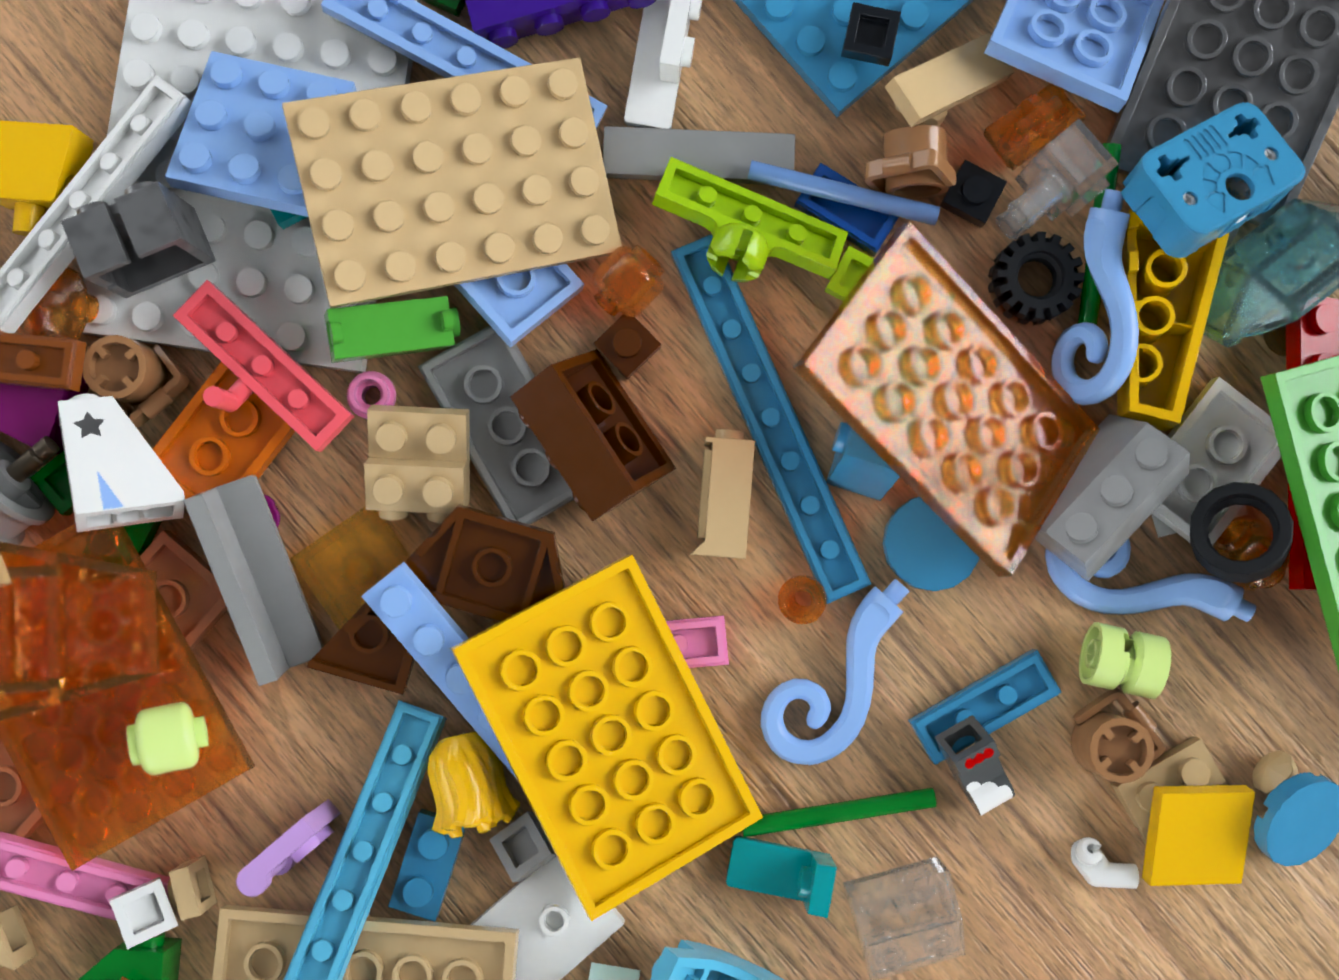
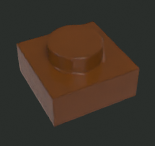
[593,310,661,380]

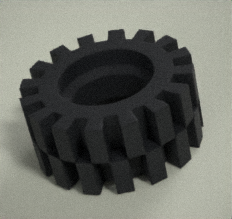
[988,232,1085,325]

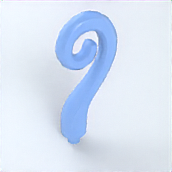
[1051,189,1139,406]
[1045,538,1256,622]
[760,579,910,765]

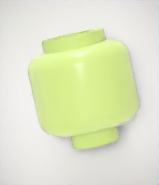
[127,702,209,775]

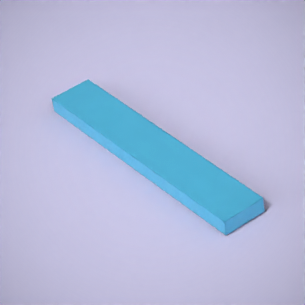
[284,700,447,980]

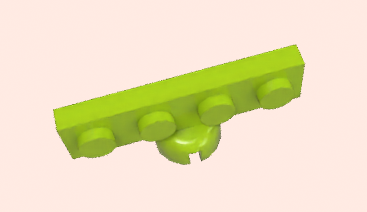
[651,157,848,282]

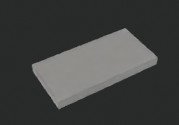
[418,325,574,525]

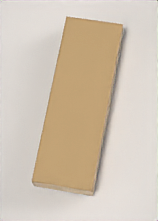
[884,33,1015,128]

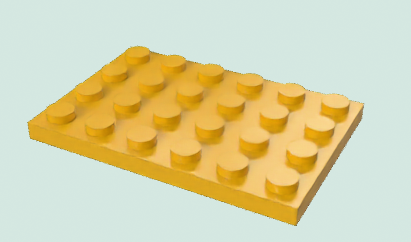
[451,555,763,921]

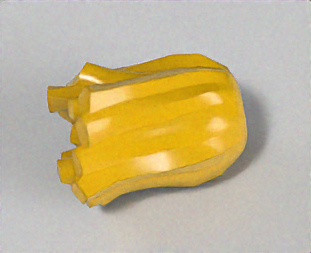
[427,732,520,838]

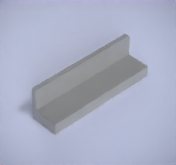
[183,475,324,686]

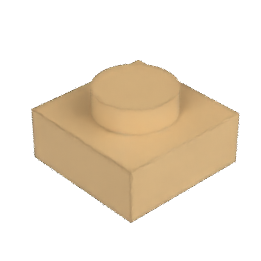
[167,855,217,921]

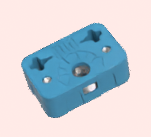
[1121,102,1305,258]

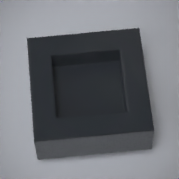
[841,2,901,66]
[939,160,1007,228]

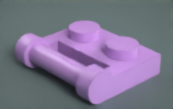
[236,799,341,897]

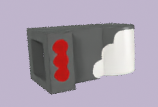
[934,715,1015,816]

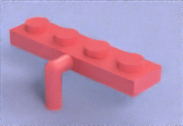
[172,280,355,452]

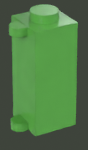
[324,296,460,363]

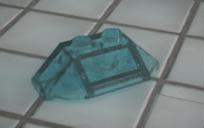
[1203,198,1339,347]

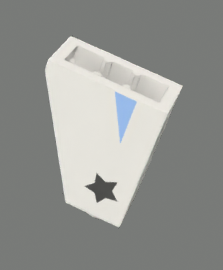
[58,394,185,532]

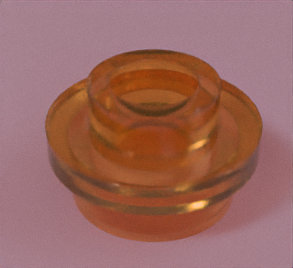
[778,575,827,624]

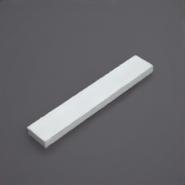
[0,75,192,333]

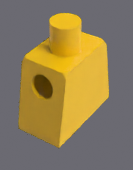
[0,120,94,236]

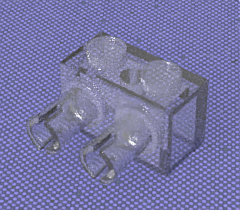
[996,119,1119,241]

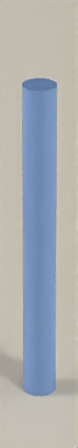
[747,160,940,226]

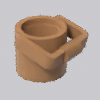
[864,125,957,200]
[83,335,189,429]
[1071,688,1165,783]

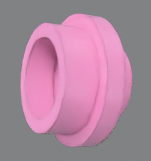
[347,371,396,419]

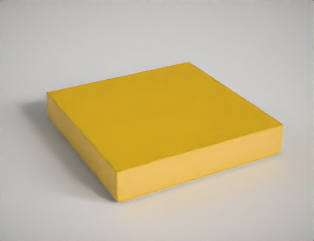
[1142,785,1255,886]

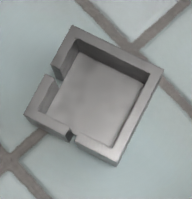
[61,181,216,298]

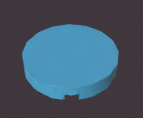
[882,494,982,591]
[1254,772,1339,866]

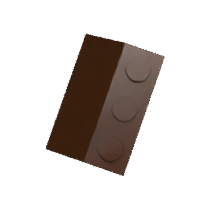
[510,349,676,522]

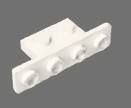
[624,0,702,129]

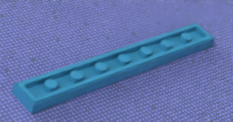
[671,234,871,604]

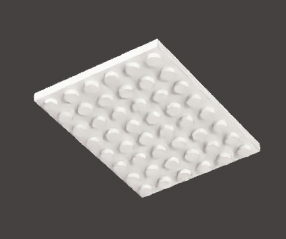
[75,0,422,373]

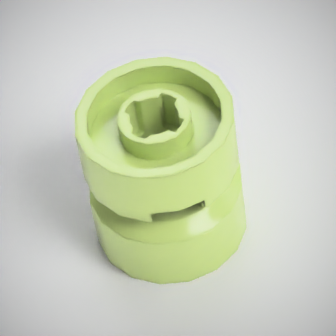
[1079,622,1171,699]

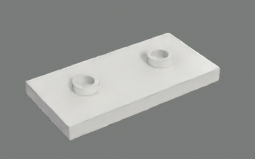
[470,856,625,980]

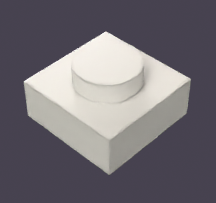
[109,877,178,949]

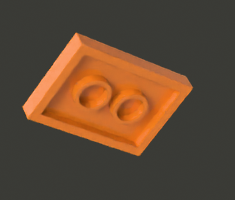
[153,362,296,499]

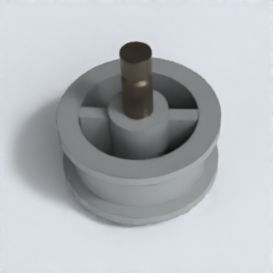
[0,436,60,551]

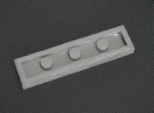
[603,126,795,185]

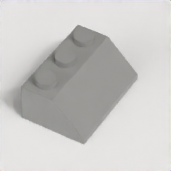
[1011,414,1190,581]

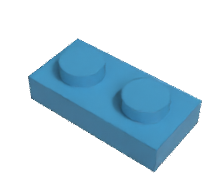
[388,808,466,922]

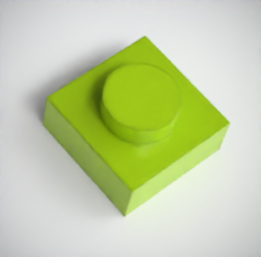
[824,246,891,314]

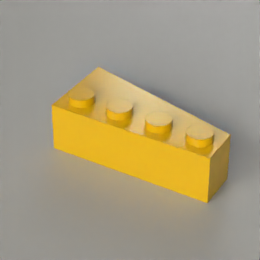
[1117,209,1230,432]

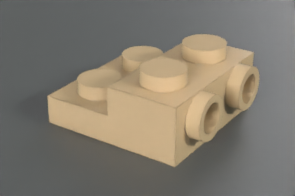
[364,405,470,523]

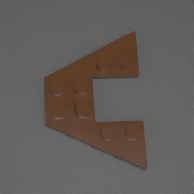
[307,504,565,695]

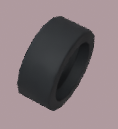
[1190,482,1294,583]

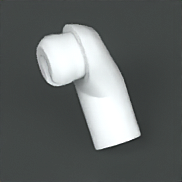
[1071,837,1139,889]

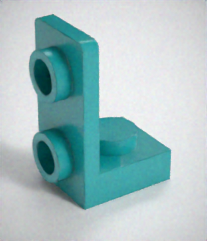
[726,836,837,918]

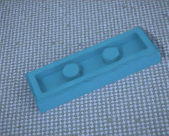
[908,649,1062,765]

